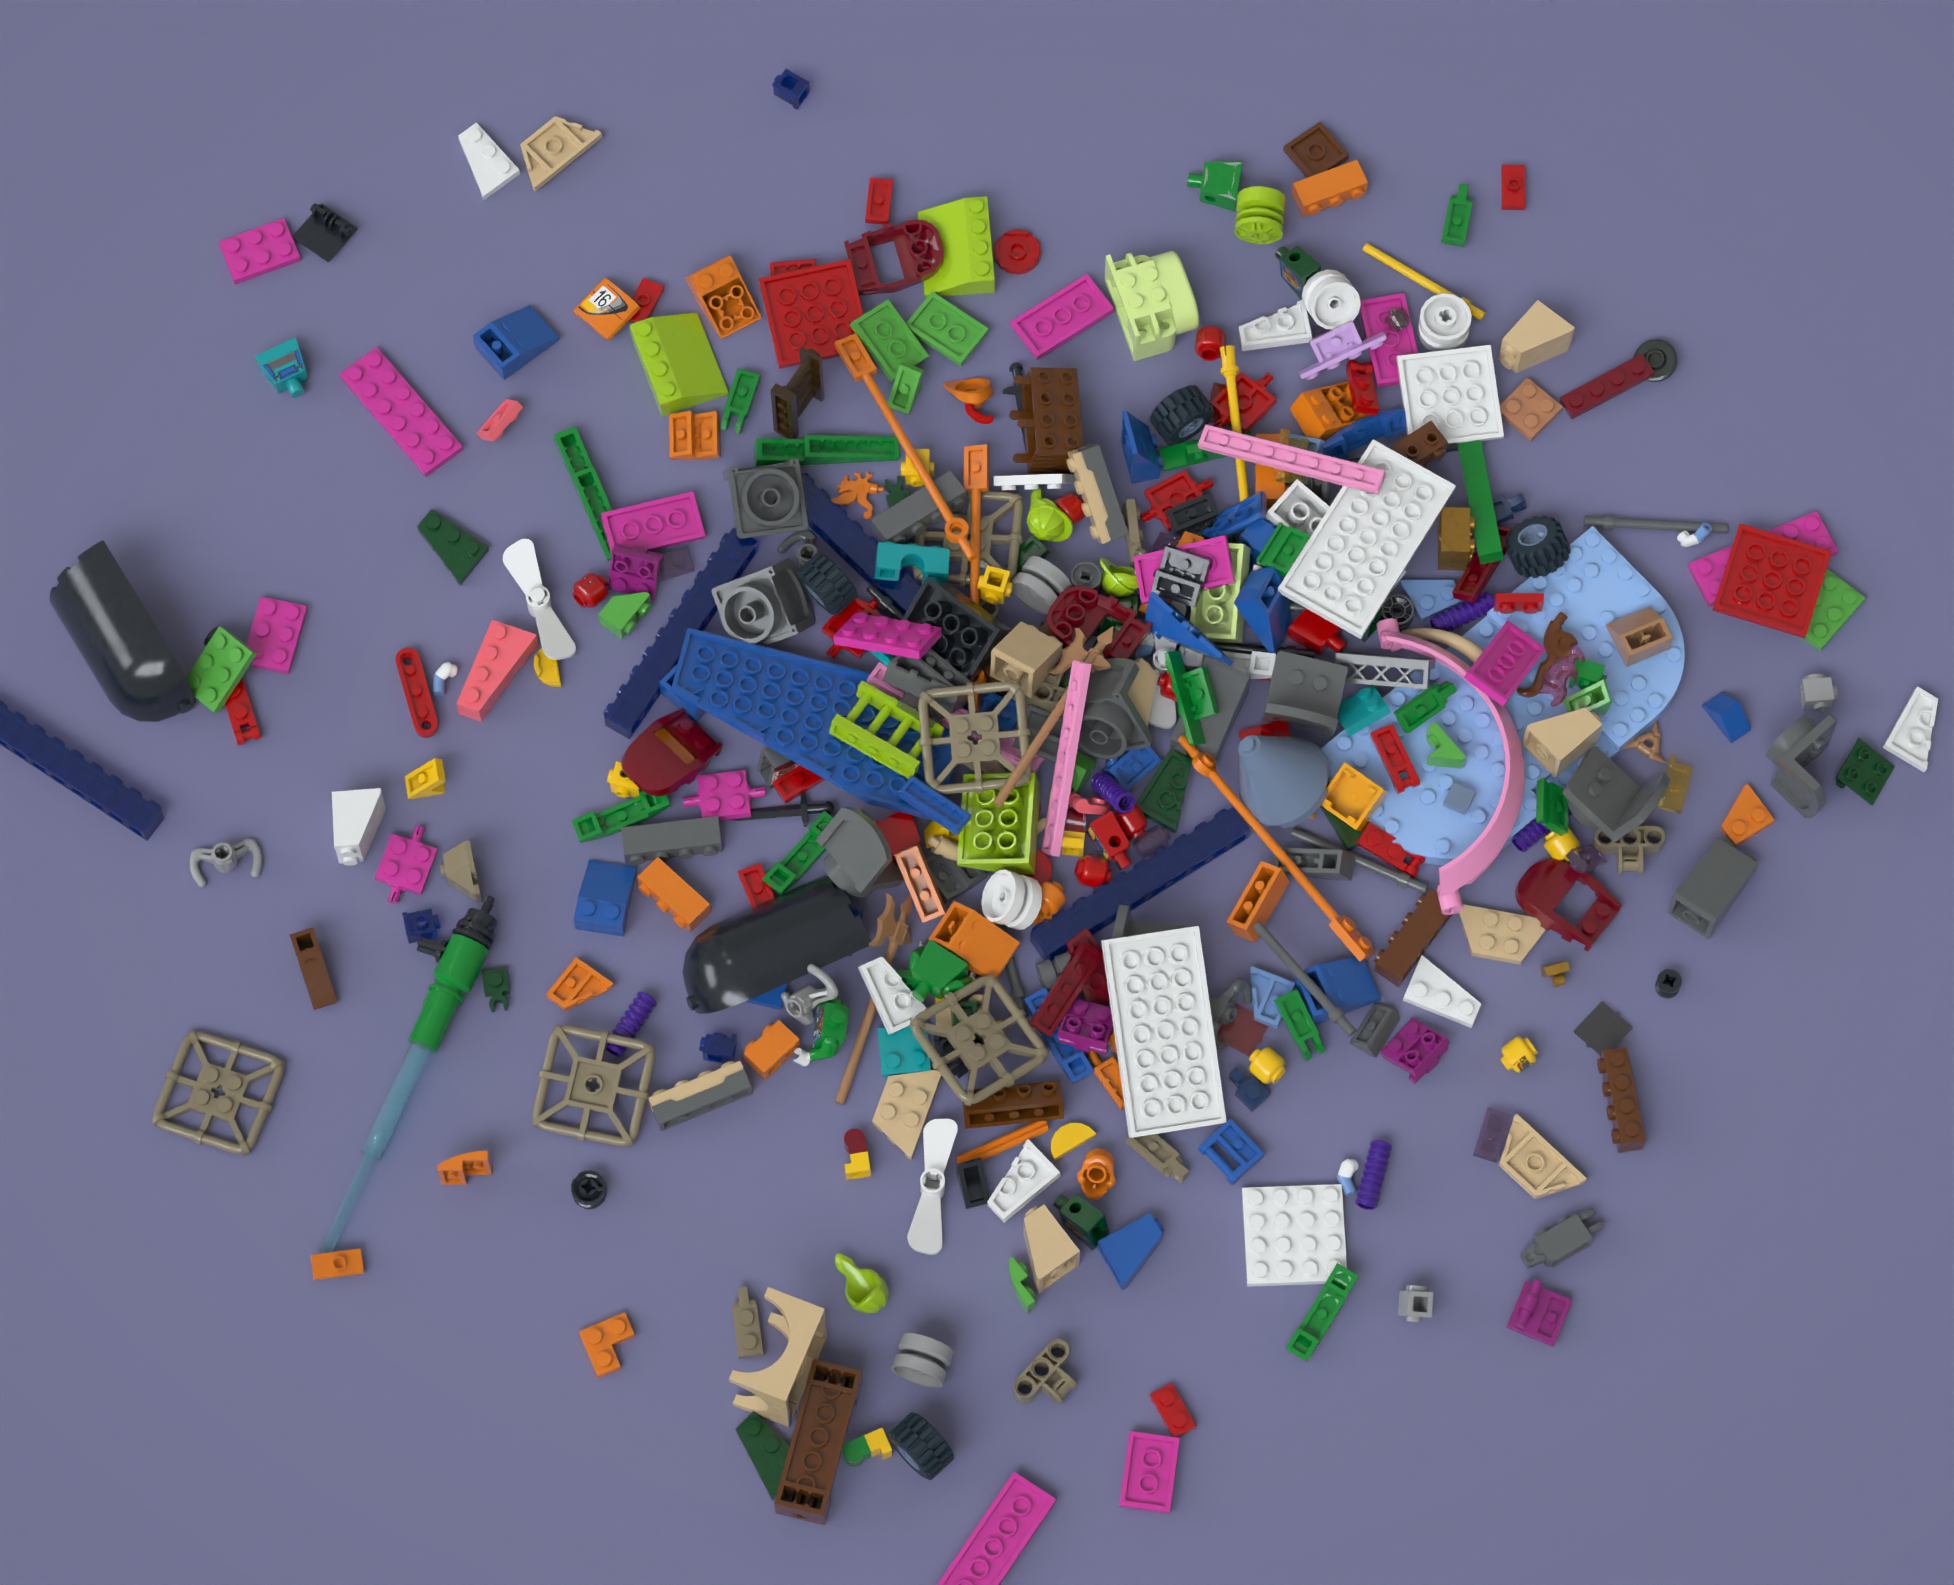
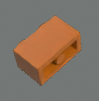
[744,1020,800,1081]

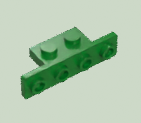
[1159,430,1252,471]
[1164,651,1219,746]

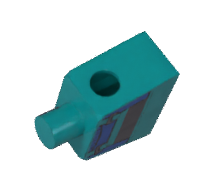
[255,337,308,398]

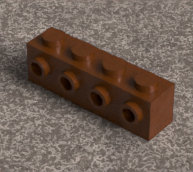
[1389,421,1448,468]
[1597,1047,1646,1153]
[962,1080,1064,1129]

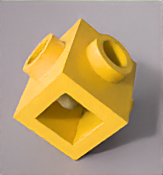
[901,449,934,487]
[977,565,1014,604]
[607,761,642,798]

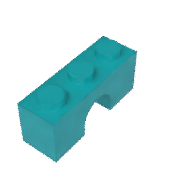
[874,541,950,583]

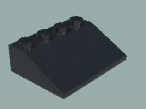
[902,577,1012,682]

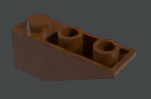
[290,927,338,1010]

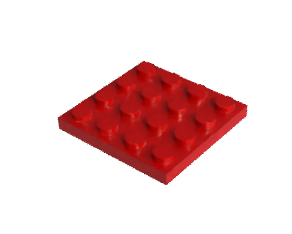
[759,259,867,369]
[1712,523,1832,639]

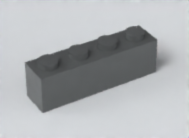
[871,471,968,544]
[621,816,722,865]

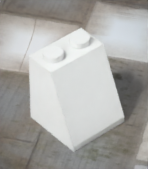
[332,788,386,866]

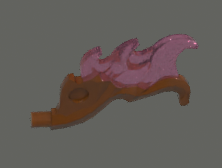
[1516,612,1585,707]

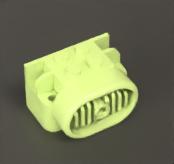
[1105,251,1199,361]

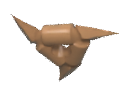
[1622,720,1668,764]

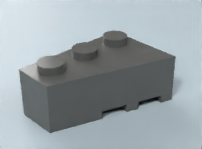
[883,648,974,714]

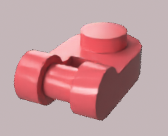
[1068,792,1110,815]

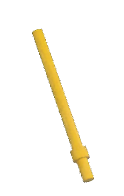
[1362,243,1486,321]

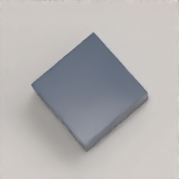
[1443,782,1476,815]

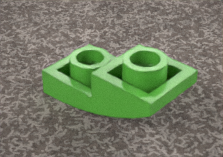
[1009,1257,1036,1314]

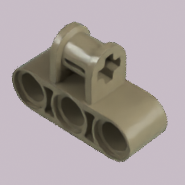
[1012,672,1065,718]
[1592,826,1666,874]
[1013,1339,1077,1405]

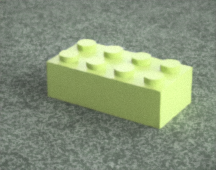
[1190,543,1251,643]

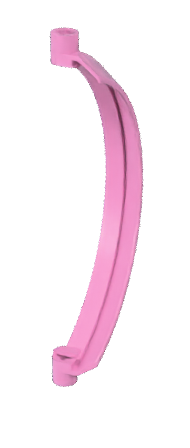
[1376,618,1525,915]

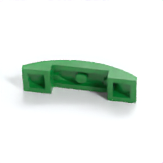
[571,791,671,843]
[762,811,833,895]
[1285,1263,1359,1362]

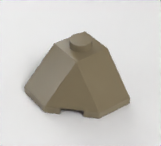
[440,840,482,903]

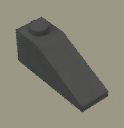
[1274,848,1355,881]

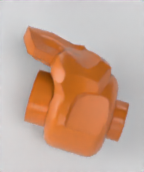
[1032,881,1066,924]
[1077,1148,1116,1200]

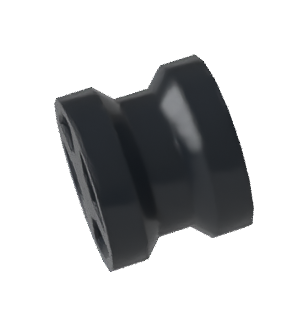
[1655,969,1682,999]

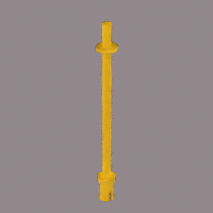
[1220,345,1249,532]

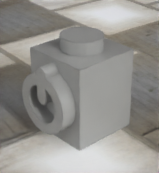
[1799,674,1837,712]
[1398,1285,1433,1322]

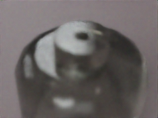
[1385,307,1411,332]

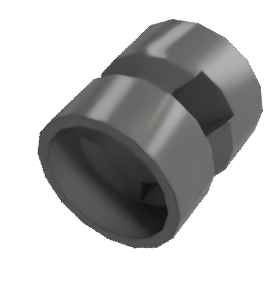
[1071,562,1102,595]
[1035,952,1071,992]

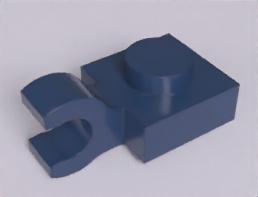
[1493,493,1527,525]
[1228,1067,1271,1112]

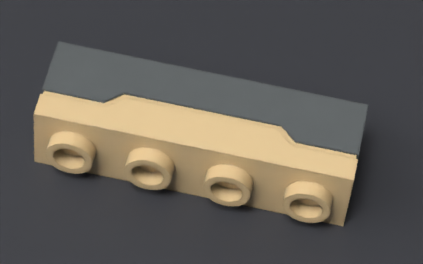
[1066,442,1129,544]
[648,1061,752,1131]

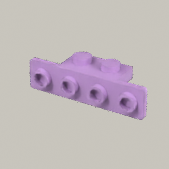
[1298,320,1387,380]

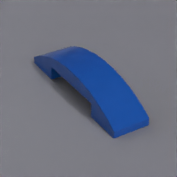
[1322,408,1407,460]
[1024,987,1094,1084]

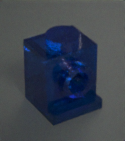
[772,69,810,110]
[402,908,441,944]
[699,1033,738,1064]

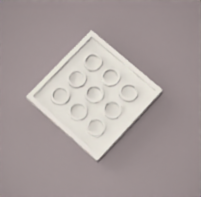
[1396,345,1504,444]
[1242,1184,1347,1287]

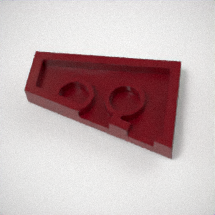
[1066,928,1110,1006]

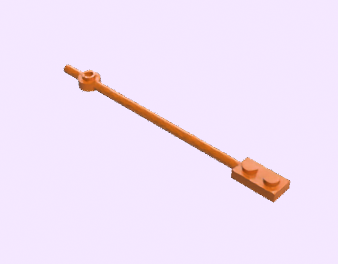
[835,333,977,561]
[964,444,989,713]
[1177,734,1376,962]

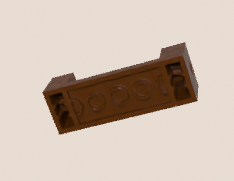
[774,1359,863,1525]

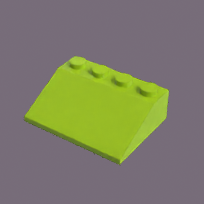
[918,196,995,298]
[629,313,729,417]
[957,773,1041,874]

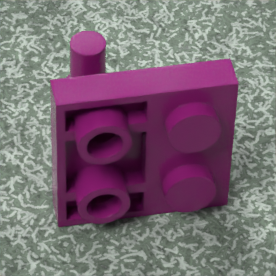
[608,544,664,600]
[1058,998,1113,1055]
[1380,1018,1450,1084]
[1506,1279,1572,1347]

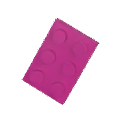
[218,218,301,284]
[247,596,308,674]
[1119,1431,1180,1514]

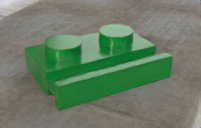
[1256,522,1310,577]
[1536,778,1568,836]

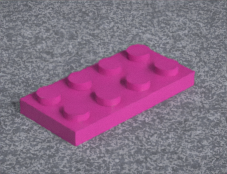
[1010,274,1114,360]
[1359,293,1418,388]
[601,491,706,553]
[1133,535,1236,604]
[833,612,942,659]
[1463,620,1545,706]

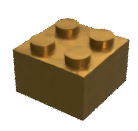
[1438,507,1475,571]

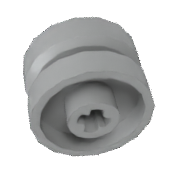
[1011,556,1072,615]
[891,1333,954,1388]

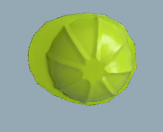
[1027,487,1073,542]
[1100,558,1139,597]
[835,1253,889,1314]

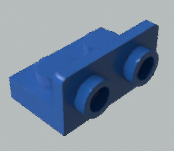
[1102,747,1161,791]

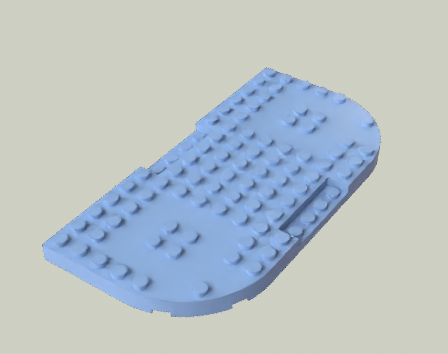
[1321,526,1685,865]

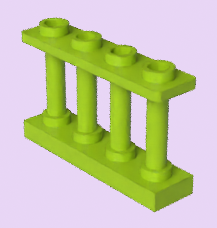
[829,681,944,779]

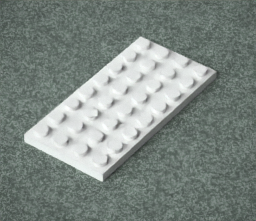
[1278,440,1456,639]
[1101,926,1227,1138]

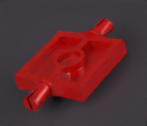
[1210,372,1277,434]
[1140,470,1214,532]
[822,598,882,659]

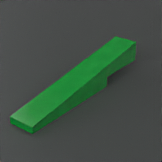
[554,426,612,561]
[754,435,899,467]
[1458,440,1504,565]

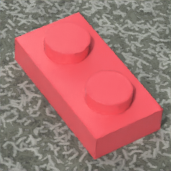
[477,399,523,442]

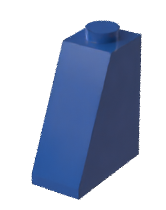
[1097,1213,1164,1290]

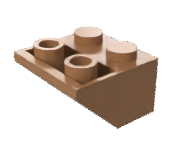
[1606,607,1673,667]

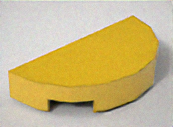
[533,648,561,687]
[1051,1123,1096,1161]

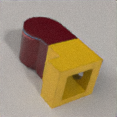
[1061,809,1087,857]
[844,1129,871,1180]

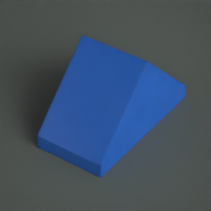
[1702,692,1751,743]

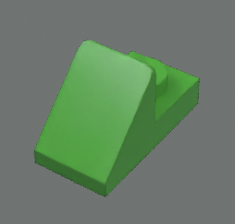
[888,362,924,415]
[1563,679,1613,715]
[1426,722,1466,769]

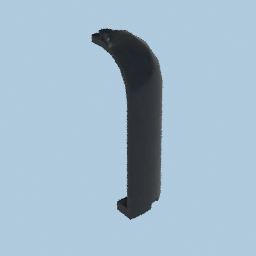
[50,540,196,722]
[682,875,871,1014]

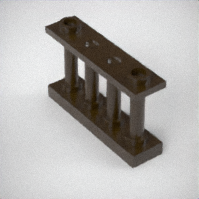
[770,346,824,439]

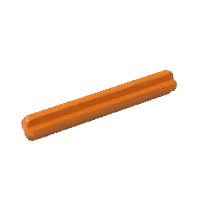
[956,1121,1049,1163]

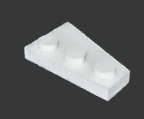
[458,122,520,200]
[1238,300,1312,351]
[994,474,1076,490]
[1882,686,1938,772]
[1403,955,1481,1028]
[858,957,927,1035]
[987,1139,1061,1223]

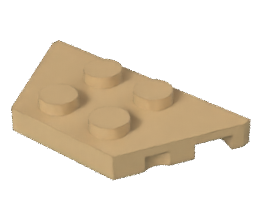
[520,116,602,192]
[1458,904,1546,965]
[872,1070,942,1160]
[1499,1114,1587,1199]

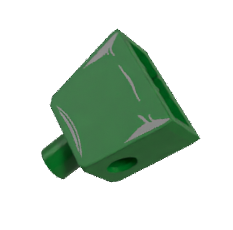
[1187,161,1242,211]

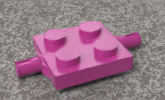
[683,770,766,821]
[375,825,437,904]

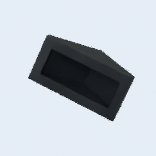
[956,1158,989,1209]

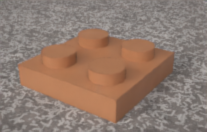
[1500,377,1563,442]

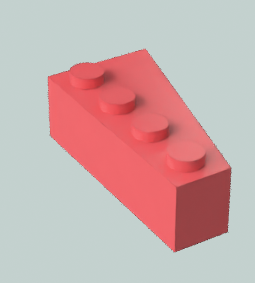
[457,620,539,722]

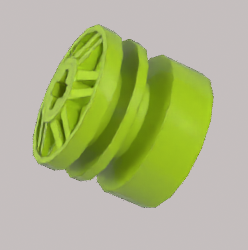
[1234,186,1286,244]

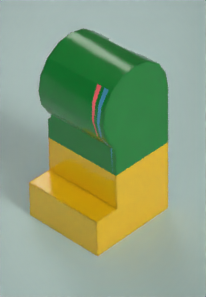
[843,1427,892,1467]

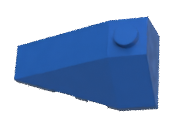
[1145,591,1233,666]

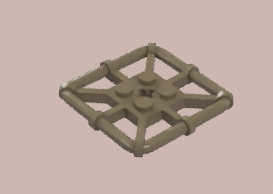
[912,491,1024,587]
[918,681,1032,795]
[909,974,1049,1106]
[532,1024,656,1147]
[151,1030,286,1156]

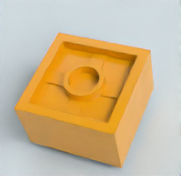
[1321,762,1389,832]

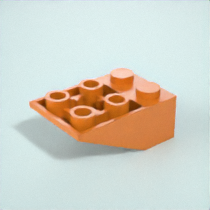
[684,255,762,340]
[1289,381,1371,441]
[928,901,1020,979]

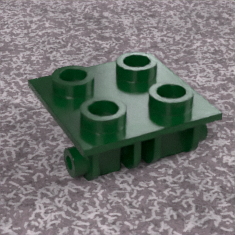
[1835,738,1895,805]

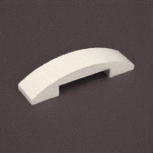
[1179,646,1276,679]

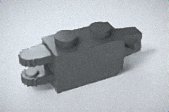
[1520,1209,1605,1269]

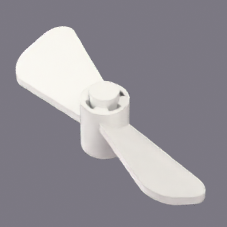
[503,539,576,660]
[1148,601,1186,729]
[907,1119,958,1255]

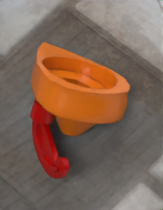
[942,378,994,425]

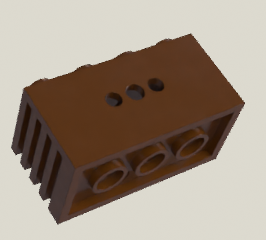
[1009,367,1084,474]

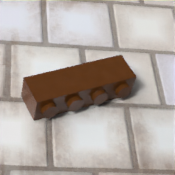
[1374,888,1453,988]

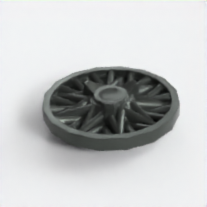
[1633,339,1677,382]

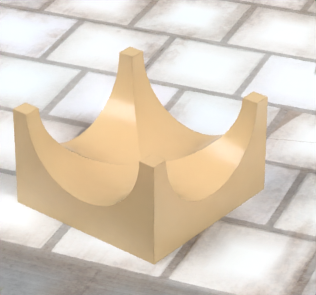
[729,1287,827,1427]

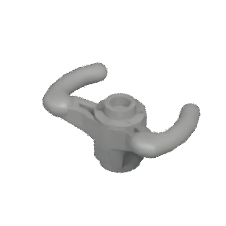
[189,839,262,887]
[781,964,839,1025]

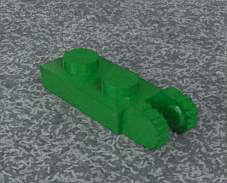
[721,368,761,434]
[1273,989,1325,1061]

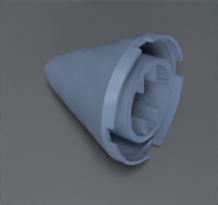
[1238,735,1332,828]

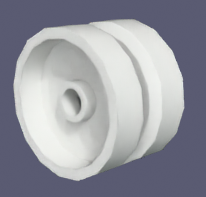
[1302,269,1361,330]
[1418,293,1472,352]
[981,870,1042,930]

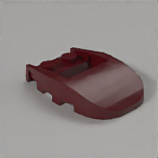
[844,220,944,295]
[1047,586,1152,659]
[621,708,722,797]
[1515,859,1622,952]

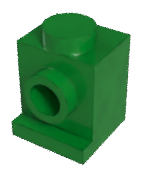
[1568,657,1607,690]

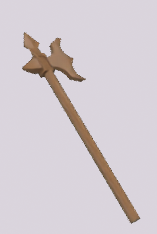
[993,626,1113,808]
[835,893,912,1105]

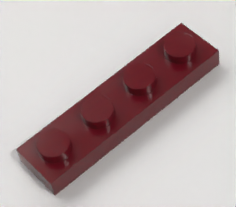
[1560,354,1654,419]
[1452,525,1512,603]
[1029,941,1103,1037]

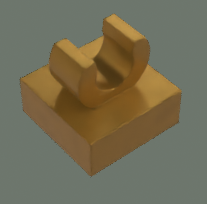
[1540,961,1570,987]

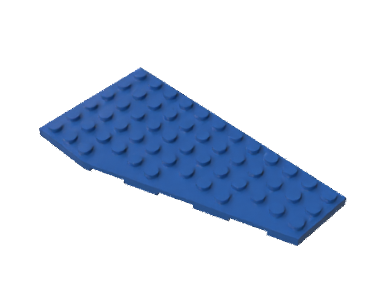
[671,628,968,820]

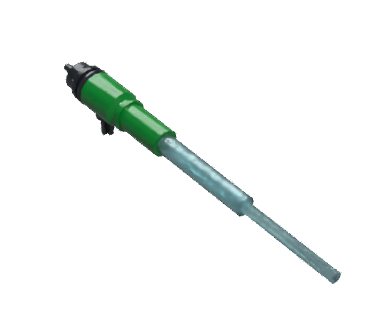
[318,896,498,1254]

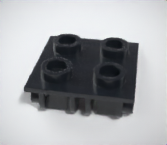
[292,203,358,263]

